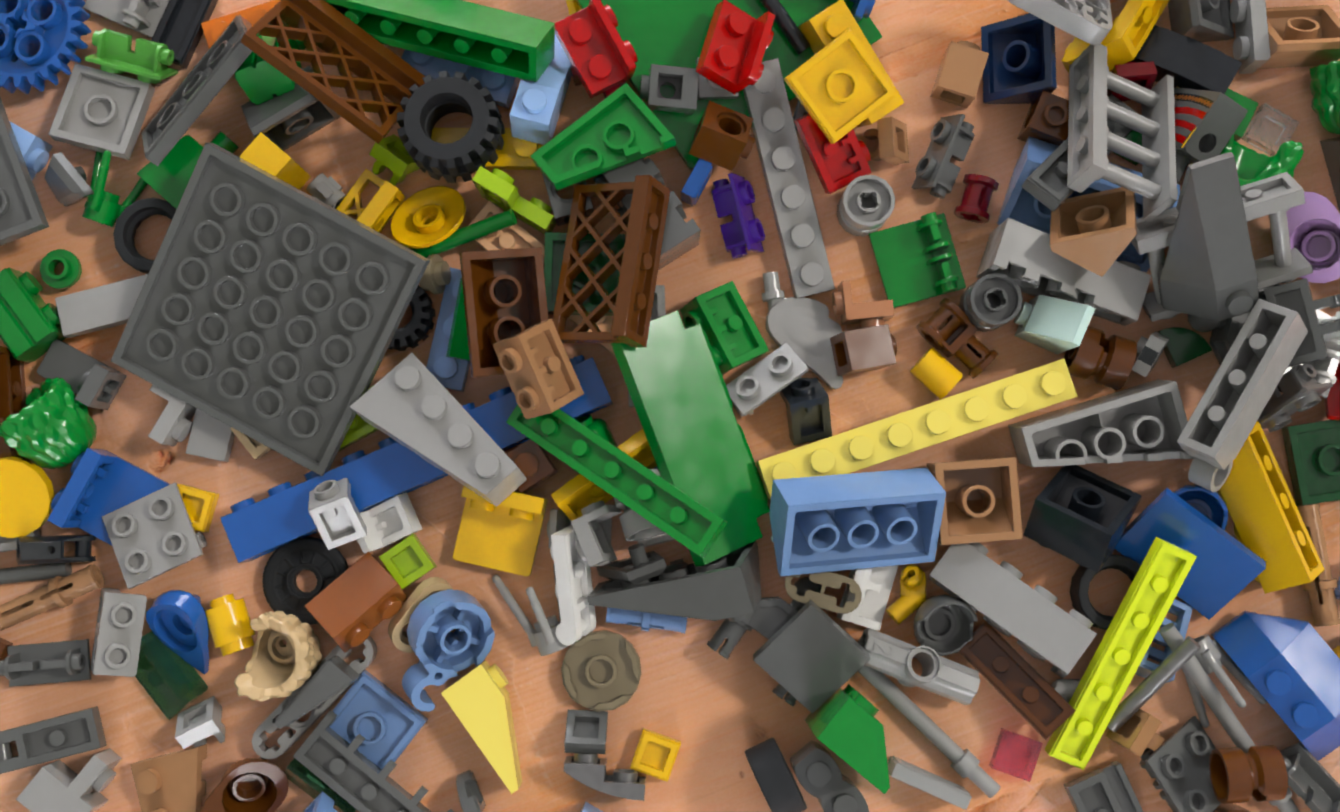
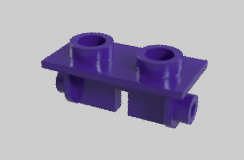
[711,173,765,259]

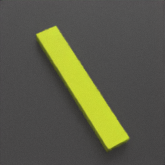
[1044,537,1197,770]

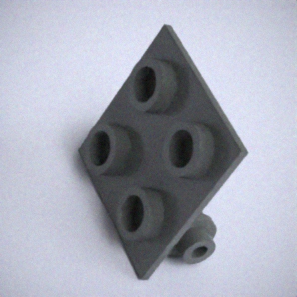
[1140,716,1221,812]

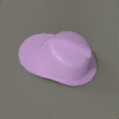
[1270,191,1340,283]

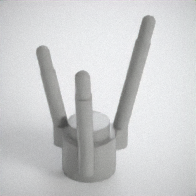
[492,564,568,656]
[1181,634,1267,728]

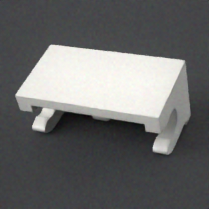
[837,565,899,631]

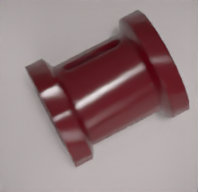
[954,174,999,223]

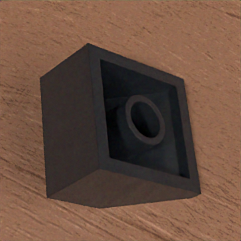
[1023,465,1142,573]

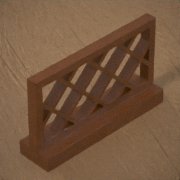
[240,0,425,144]
[552,175,670,347]

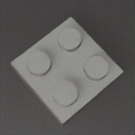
[49,63,155,160]

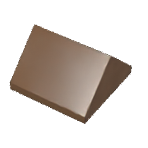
[1258,5,1340,69]
[1050,187,1137,277]

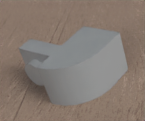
[16,748,122,812]

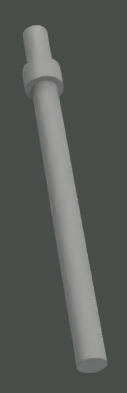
[1159,623,1300,812]
[858,666,1001,798]

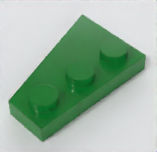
[530,83,677,190]

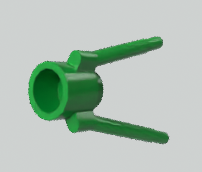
[82,150,147,227]

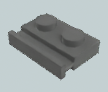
[1064,761,1143,812]

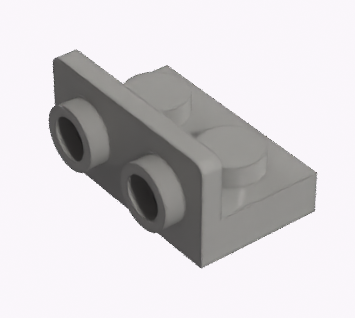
[90,588,147,677]

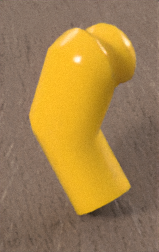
[886,565,926,625]

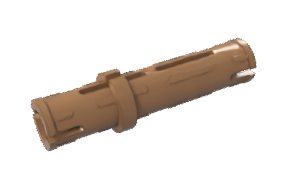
[1297,504,1340,627]
[0,564,104,631]

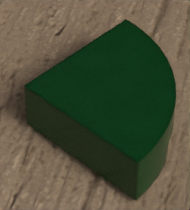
[1158,327,1212,368]

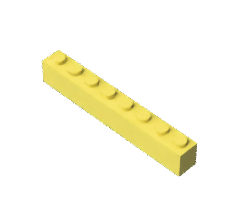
[755,358,1078,500]

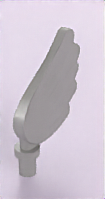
[762,272,843,390]

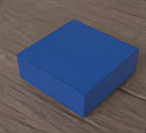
[681,158,713,206]

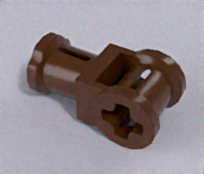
[916,298,998,379]

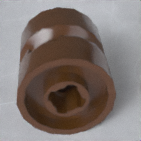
[1064,326,1137,390]
[1209,745,1288,804]

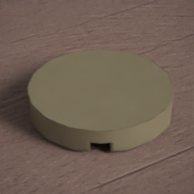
[561,630,641,712]

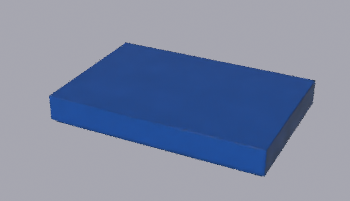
[1115,488,1266,620]

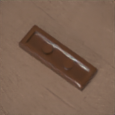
[959,621,1076,740]

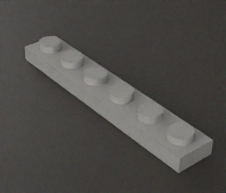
[743,58,835,298]

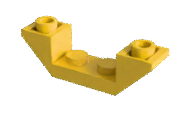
[1061,0,1170,73]

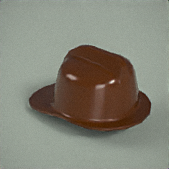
[200,757,289,812]

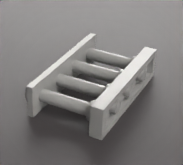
[1067,44,1178,222]
[1131,172,1313,322]

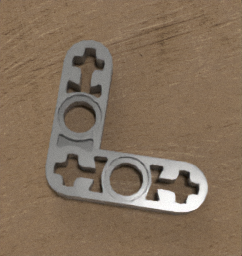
[1007,0,1113,45]

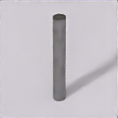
[1107,636,1201,732]

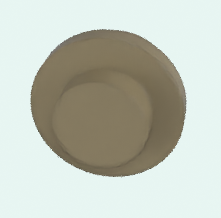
[419,254,451,294]

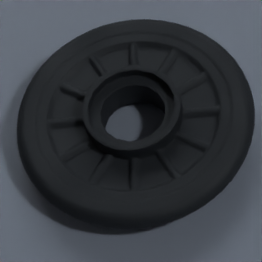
[263,537,349,625]

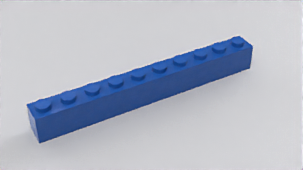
[220,355,613,563]

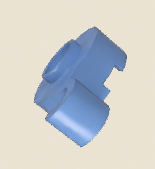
[402,589,495,712]

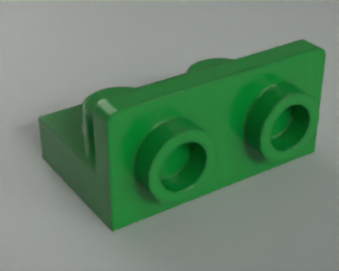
[680,281,769,376]

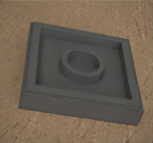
[753,600,870,714]

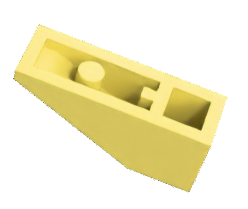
[441,660,522,794]

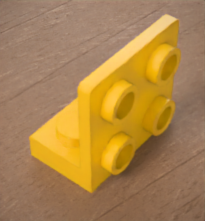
[453,486,548,576]

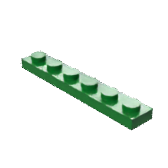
[506,404,728,558]

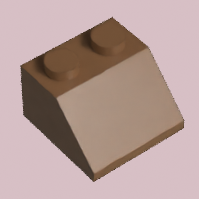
[926,457,1023,545]

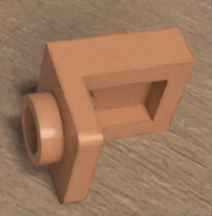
[832,280,894,328]

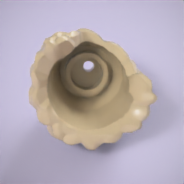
[234,610,322,702]

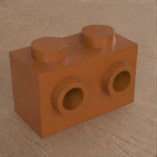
[305,552,408,653]

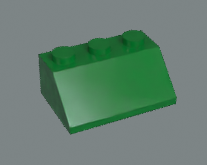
[805,684,890,794]

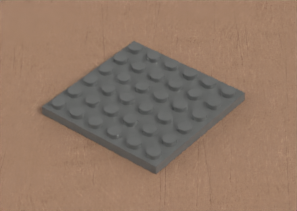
[111,143,430,476]

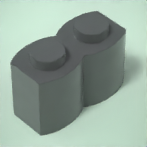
[790,740,869,812]

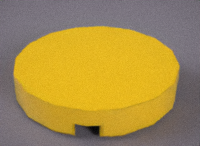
[0,456,55,538]

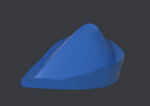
[146,590,209,675]

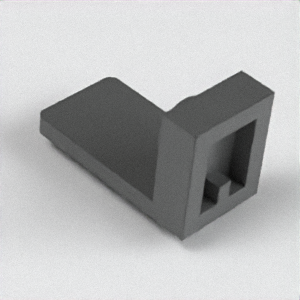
[37,339,127,410]

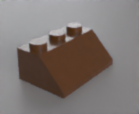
[460,247,548,377]

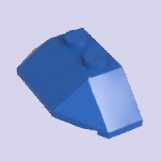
[1211,611,1340,761]

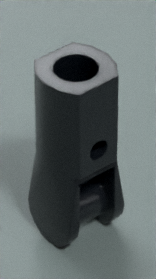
[16,535,96,565]

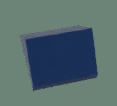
[981,13,1057,104]

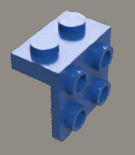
[47,448,170,546]

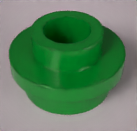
[40,249,82,289]

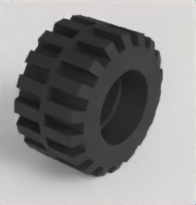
[397,71,505,183]

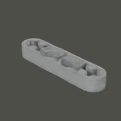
[252,636,377,760]

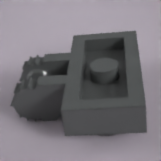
[1264,278,1340,367]

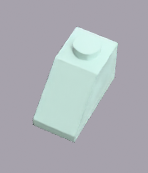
[1014,295,1096,355]

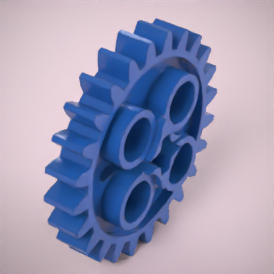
[0,0,91,94]

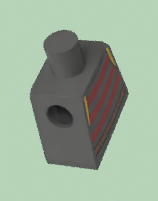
[1174,88,1248,183]

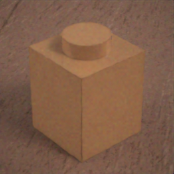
[930,41,989,108]

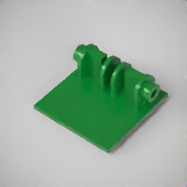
[868,212,966,308]

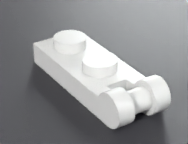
[550,525,597,646]

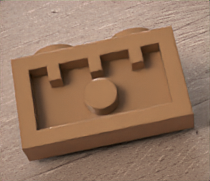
[493,318,584,419]

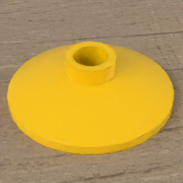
[391,186,466,249]

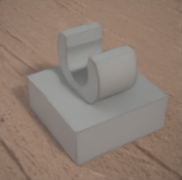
[175,696,226,749]

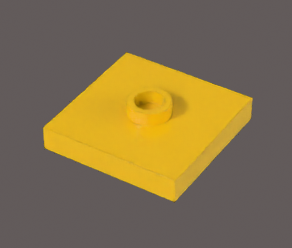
[784,27,899,144]

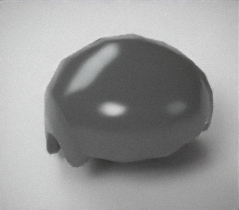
[914,594,978,656]

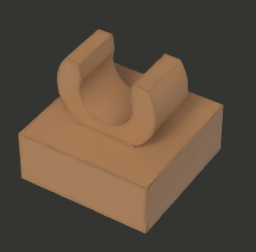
[864,117,909,165]
[1106,709,1165,757]

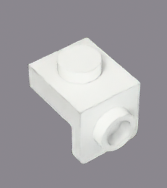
[357,493,422,554]

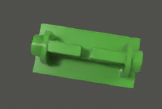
[85,28,178,84]

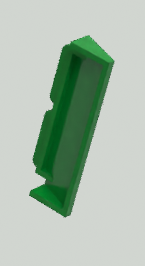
[611,310,770,567]

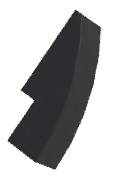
[1130,25,1242,94]

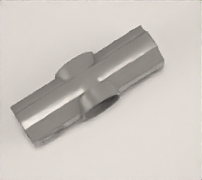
[858,628,980,705]

